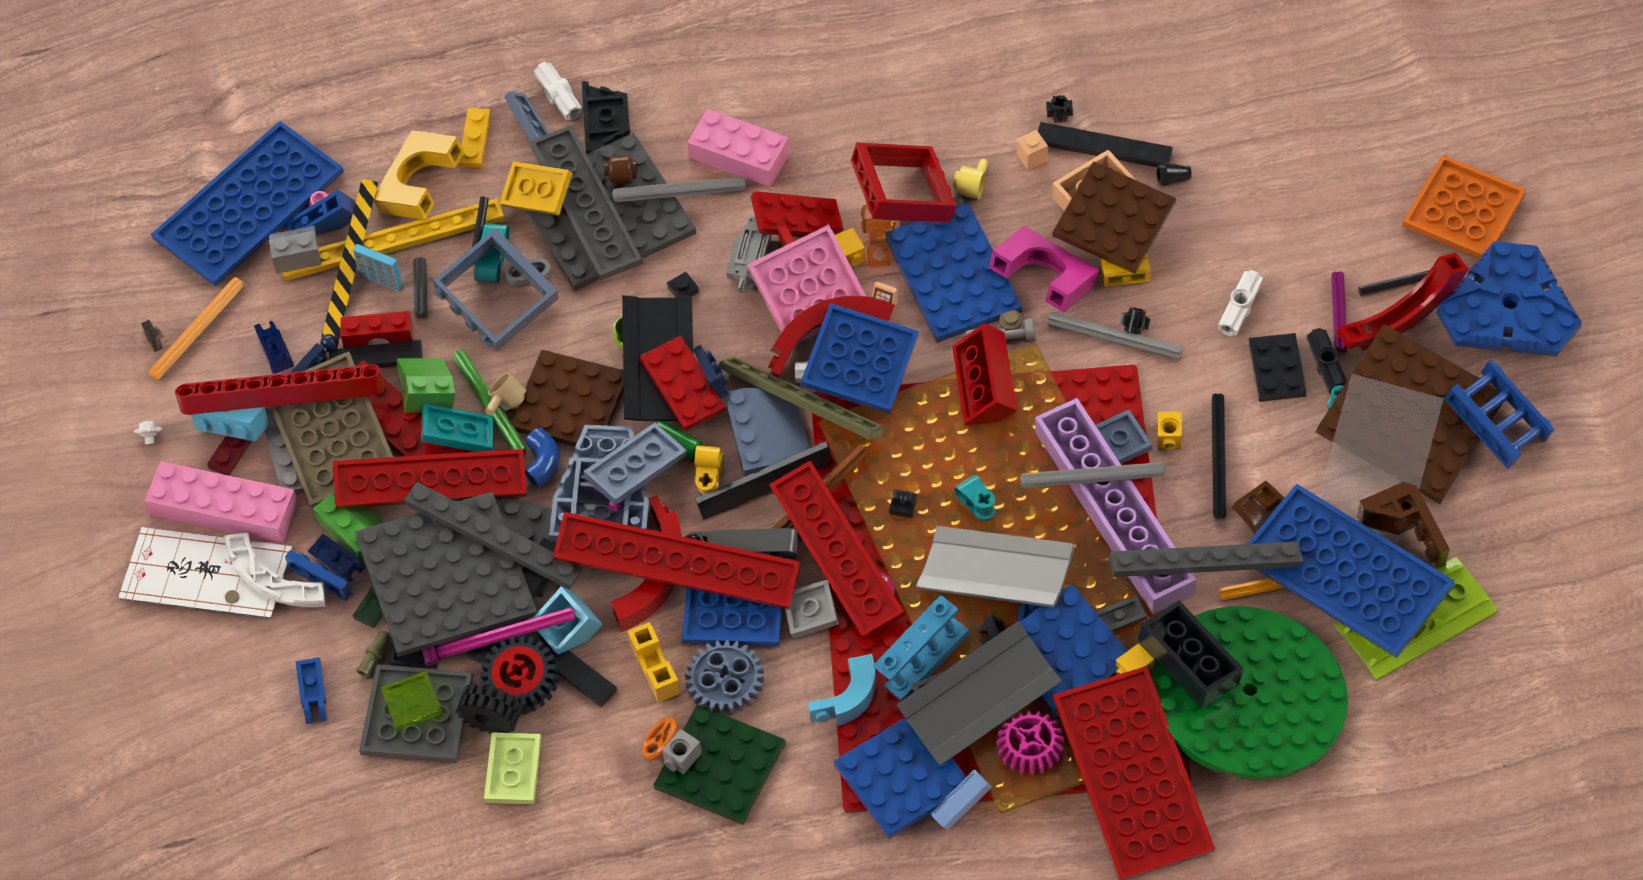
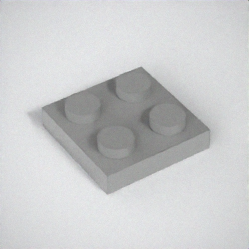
[785,580,839,639]

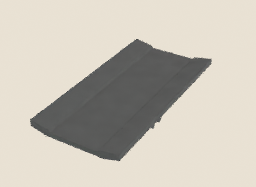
[897,621,1062,766]

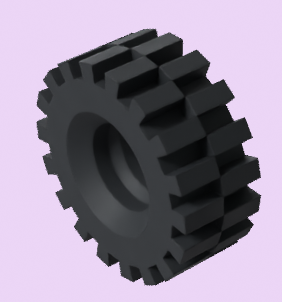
[456,683,522,734]

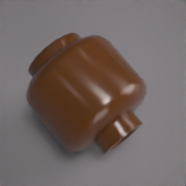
[604,155,638,184]

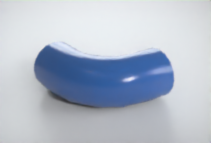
[525,427,560,488]

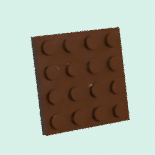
[1052,161,1176,274]
[510,350,624,446]

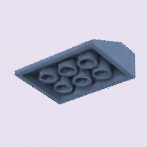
[724,388,809,477]

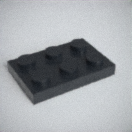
[1249,333,1306,402]

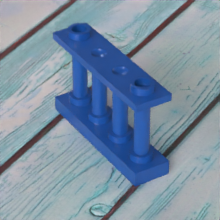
[1444,359,1555,470]

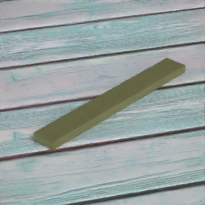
[719,356,884,440]

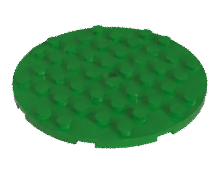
[1151,606,1348,780]

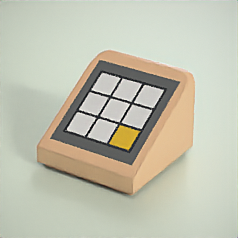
[872,282,898,310]

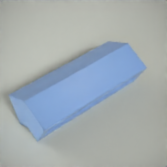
[930,769,992,831]

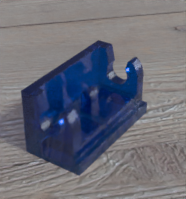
[254,321,294,374]
[308,534,364,582]

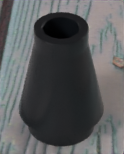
[1156,162,1192,185]

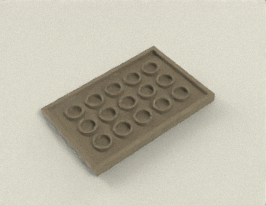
[270,351,393,509]

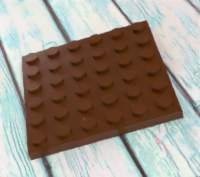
[1315,324,1504,504]

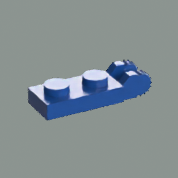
[295,657,327,724]

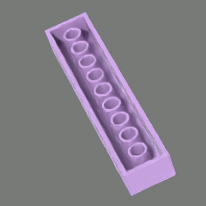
[1035,398,1196,614]

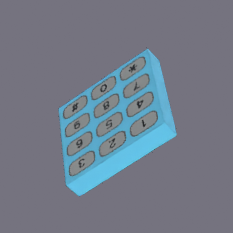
[353,244,403,291]

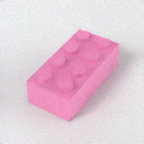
[687,109,790,187]

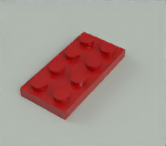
[750,191,844,237]
[640,336,726,431]

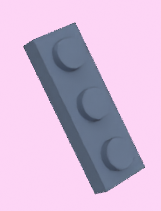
[504,91,549,142]

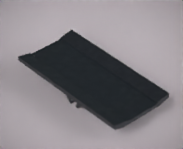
[622,295,693,421]

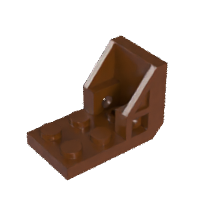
[1357,482,1449,569]

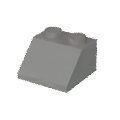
[269,226,322,274]

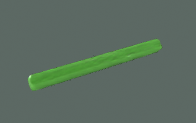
[453,349,526,454]

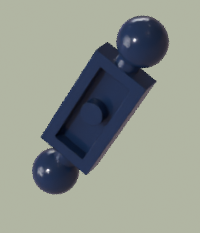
[290,334,339,373]

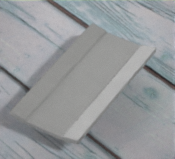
[916,526,1074,607]

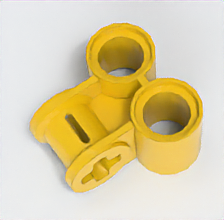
[695,445,724,495]

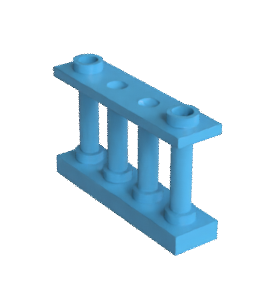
[873,595,970,701]

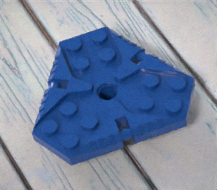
[1436,241,1582,357]

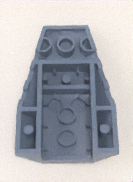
[549,425,649,542]

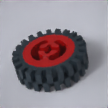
[481,636,559,714]

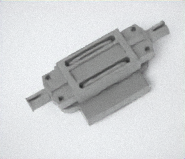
[726,217,780,293]

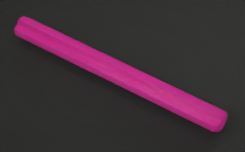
[436,607,575,659]

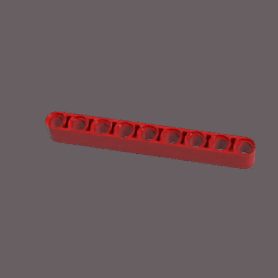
[175,365,385,415]

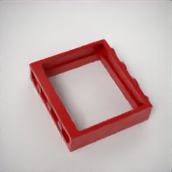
[850,142,956,223]

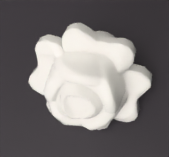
[134,421,163,444]

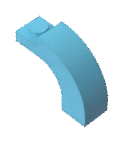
[808,654,876,726]

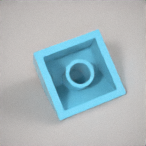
[533,586,603,654]

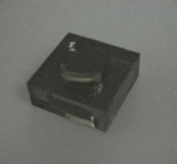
[141,320,164,352]

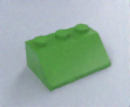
[313,494,384,567]

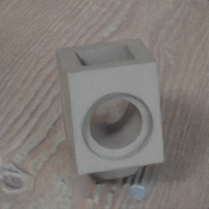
[662,729,702,775]

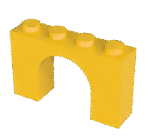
[373,131,465,220]

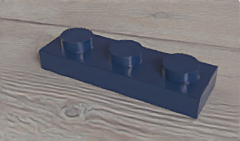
[693,345,729,399]

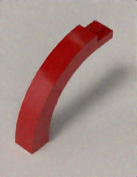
[1336,253,1469,351]
[768,296,895,377]
[611,495,682,632]

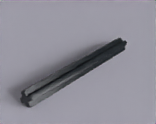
[1212,393,1226,519]

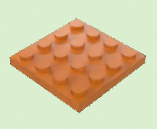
[1402,155,1526,259]

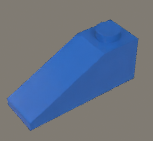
[285,190,355,235]

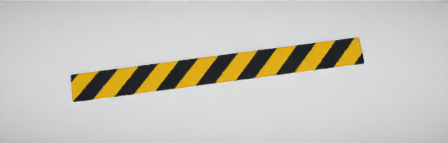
[322,179,378,339]

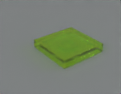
[380,670,443,731]

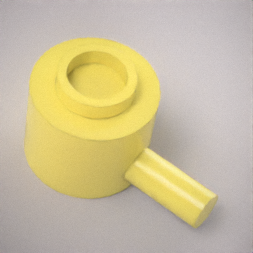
[953,159,989,199]

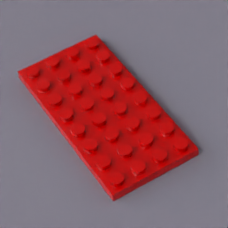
[1053,666,1215,880]

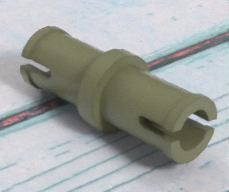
[356,630,392,678]

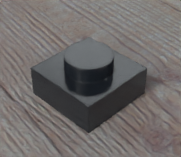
[667,271,699,298]

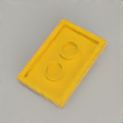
[499,161,573,216]

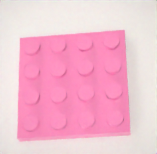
[747,225,866,344]

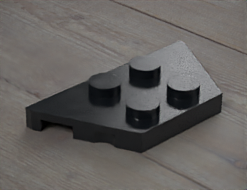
[582,81,630,154]

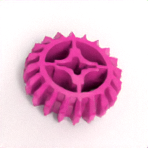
[997,710,1064,776]

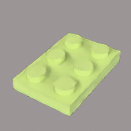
[484,732,542,805]

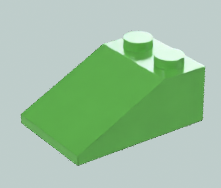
[396,358,455,413]

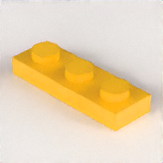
[459,108,491,169]

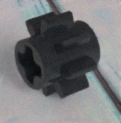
[1046,95,1073,123]
[1120,307,1150,334]

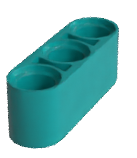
[474,223,510,283]

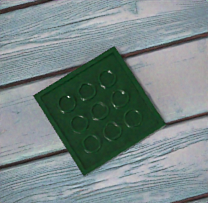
[653,704,786,825]

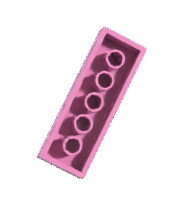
[144,461,298,544]

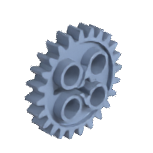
[685,640,764,714]

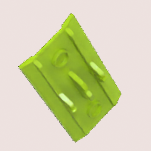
[1334,557,1498,681]

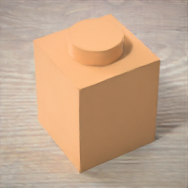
[1017,130,1048,171]

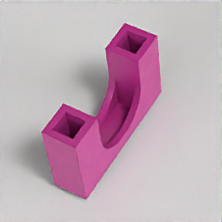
[989,226,1099,312]

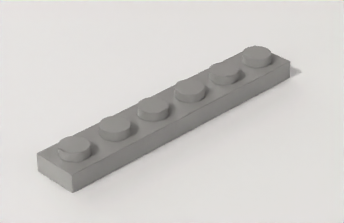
[265,374,304,495]

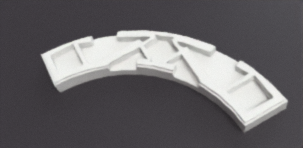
[225,533,326,607]

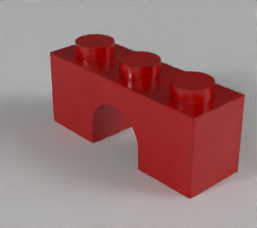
[340,311,414,348]

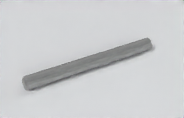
[612,177,746,202]
[1047,312,1182,359]
[1020,462,1165,488]

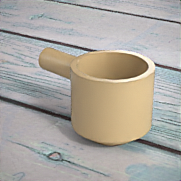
[485,372,526,416]

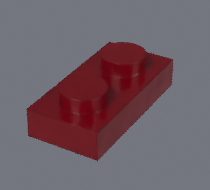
[207,436,252,476]

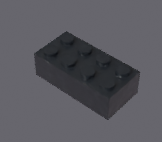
[1137,600,1244,709]

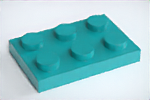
[421,403,493,452]

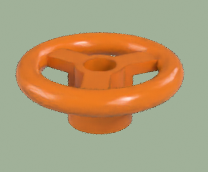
[642,717,678,760]

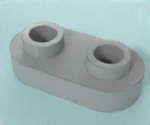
[504,258,551,286]

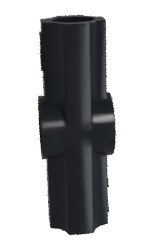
[1307,328,1347,394]

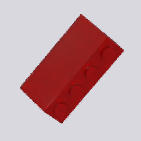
[952,323,1017,426]

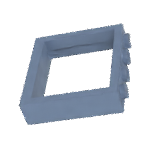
[433,228,558,352]

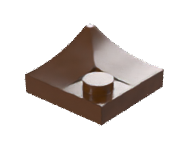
[1232,481,1285,535]

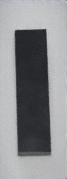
[329,340,423,368]

